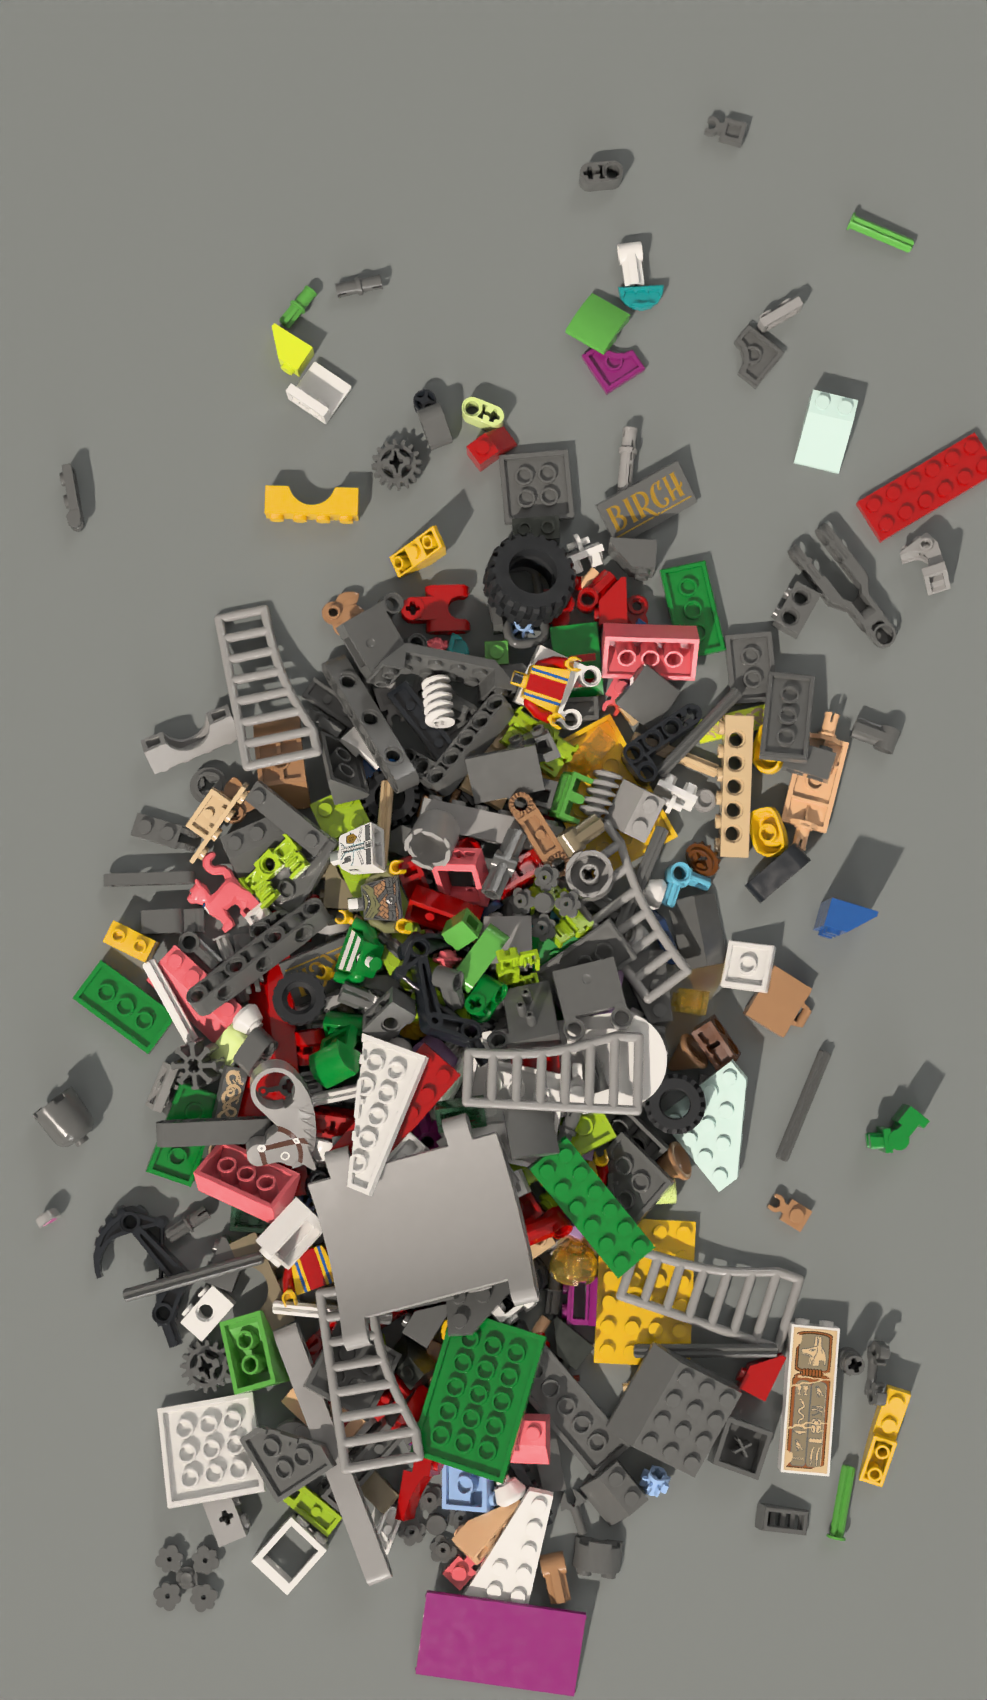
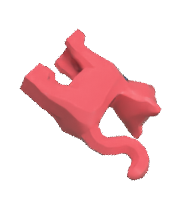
[187,851,260,933]

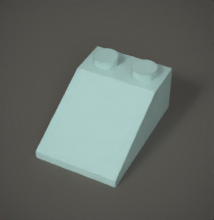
[794,390,858,474]

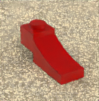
[395,1458,444,1521]

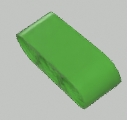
[456,923,510,993]

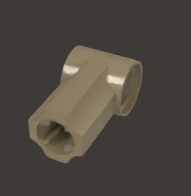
[556,814,605,857]

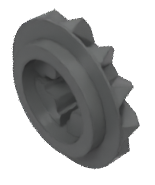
[190,767,227,803]

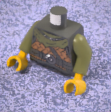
[348,860,412,934]

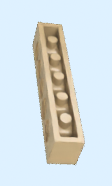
[714,715,754,858]

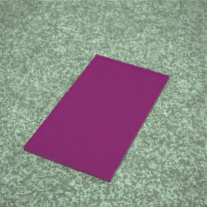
[415,1590,587,1696]

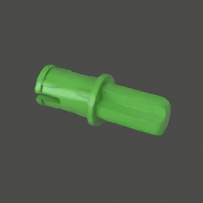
[279,285,317,329]

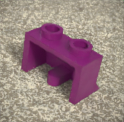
[562,1274,598,1327]

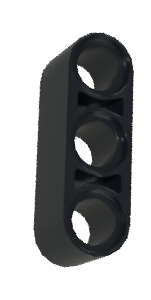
[745,842,811,903]

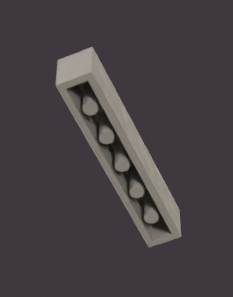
[419,795,564,851]

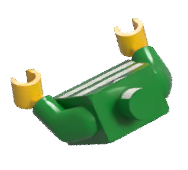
[316,910,384,985]

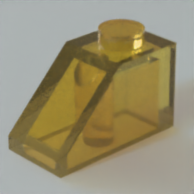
[566,727,616,776]
[671,988,710,1017]

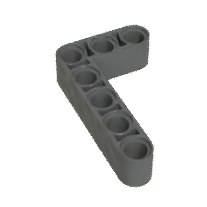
[404,693,515,796]

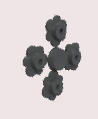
[509,864,582,942]
[398,1485,474,1563]
[153,1544,220,1612]

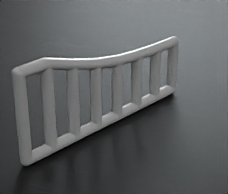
[214,605,322,771]
[552,819,692,1004]
[462,1031,644,1115]
[616,1250,804,1353]
[315,1286,424,1474]

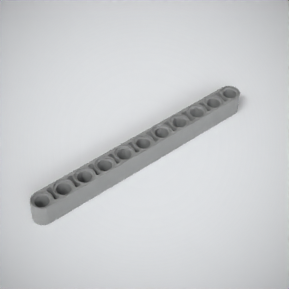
[273,1322,393,1586]

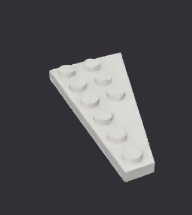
[347,1033,429,1197]
[462,1487,554,1604]

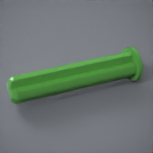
[846,212,914,252]
[826,1465,855,1541]

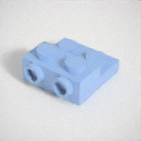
[442,1465,497,1513]

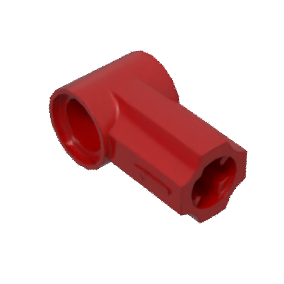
[576,569,617,614]
[525,1206,573,1246]

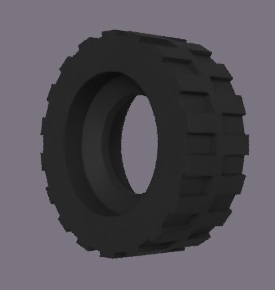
[272,971,326,1026]

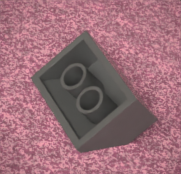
[220,817,286,878]

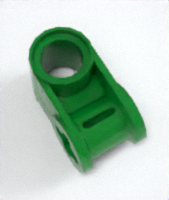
[465,974,508,1024]

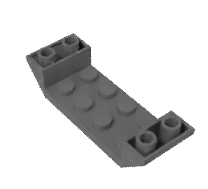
[366,643,516,704]

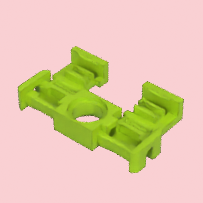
[499,706,579,779]
[238,834,311,909]
[521,876,594,949]
[496,947,540,988]

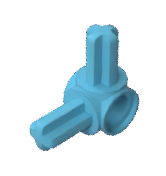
[661,862,711,908]

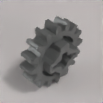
[371,439,422,491]
[180,1339,231,1393]

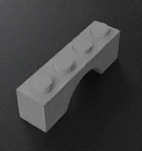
[141,704,237,774]

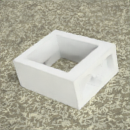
[256,1197,323,1270]
[251,1512,329,1595]

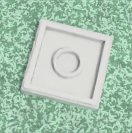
[720,940,776,993]

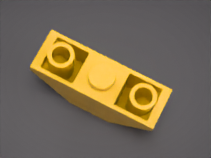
[389,525,446,578]

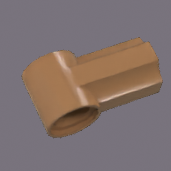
[539,1550,571,1604]

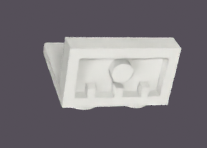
[286,362,351,424]
[491,1301,538,1326]

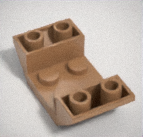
[253,716,311,809]

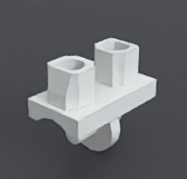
[566,533,604,574]
[653,773,698,814]

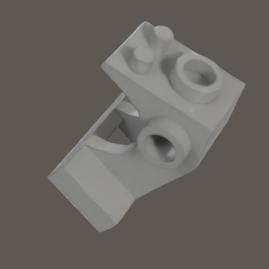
[900,532,951,596]

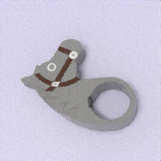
[246,1059,316,1170]

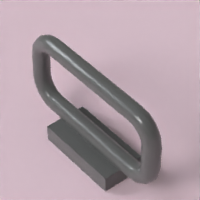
[487,567,550,649]

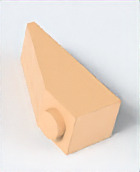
[452,1500,520,1565]

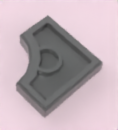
[734,324,784,389]

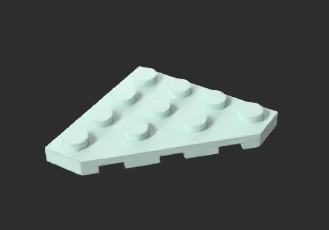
[664,1059,748,1192]

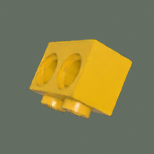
[103,920,160,962]

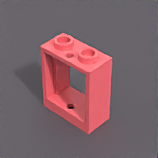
[432,848,490,907]

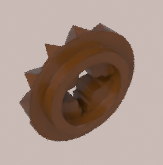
[686,841,721,877]

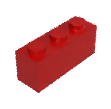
[404,884,484,942]

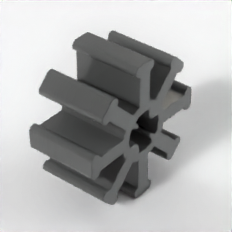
[171,1038,225,1090]

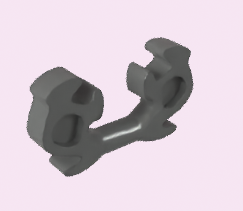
[864,1340,890,1406]

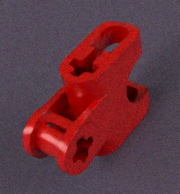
[401,584,471,635]

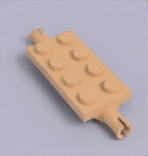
[781,712,849,851]

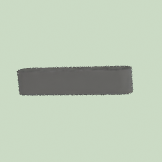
[156,1116,274,1147]

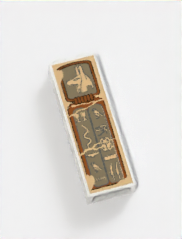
[778,1318,840,1476]

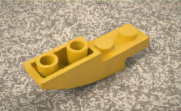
[859,1384,911,1487]

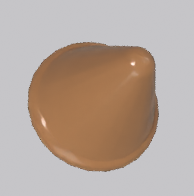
[668,1033,708,1071]
[656,1141,692,1180]

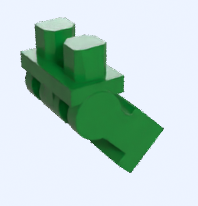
[865,1104,930,1153]

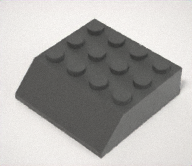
[606,1342,742,1478]

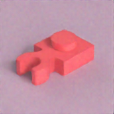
[602,678,630,718]
[442,1554,485,1591]

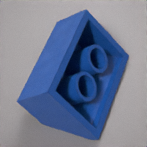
[813,898,878,939]

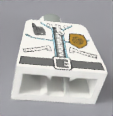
[330,822,386,875]

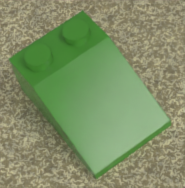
[219,1310,290,1395]

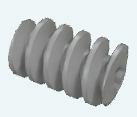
[579,769,623,821]

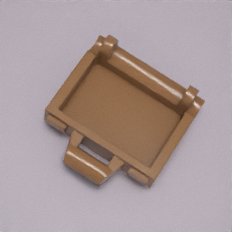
[743,965,812,1038]

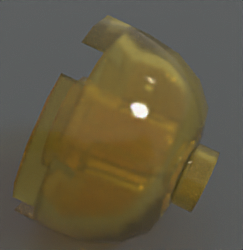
[549,1240,598,1286]

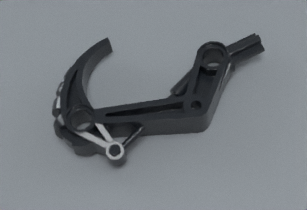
[392,929,488,1067]
[93,1205,189,1348]

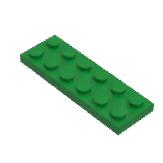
[528,1136,655,1278]

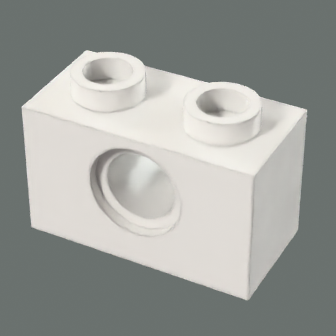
[180,1285,237,1342]

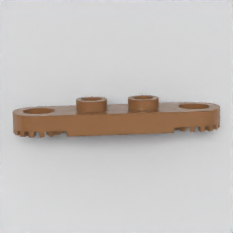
[508,792,569,877]

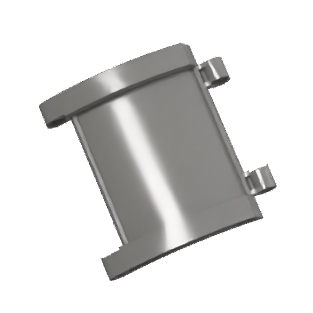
[308,1113,540,1351]

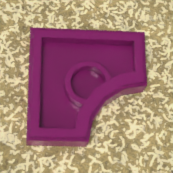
[581,349,645,395]

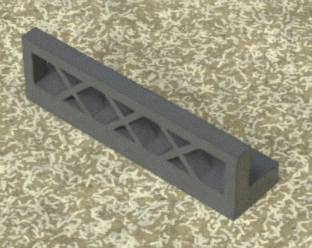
[317,1416,403,1512]

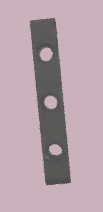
[321,655,419,794]
[186,898,331,1016]

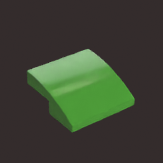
[565,293,630,355]

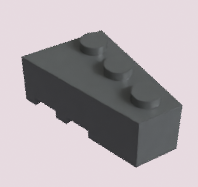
[625,949,673,1023]

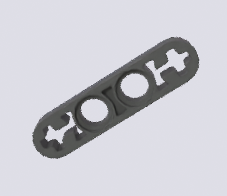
[103,871,195,887]

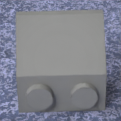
[604,779,666,843]

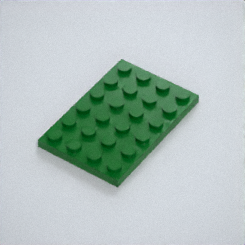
[410,1318,547,1484]

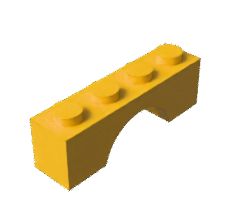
[264,485,360,524]

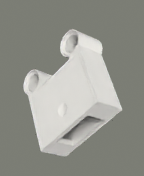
[512,645,602,730]

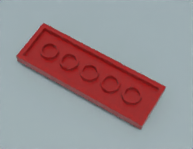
[856,432,987,543]
[330,1042,461,1156]

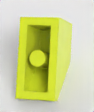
[272,323,314,377]

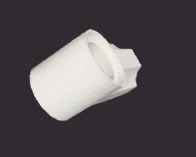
[617,241,644,287]

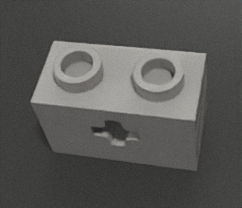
[202,1496,251,1547]

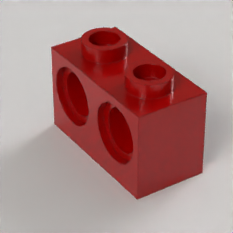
[501,849,544,900]
[314,1105,355,1139]

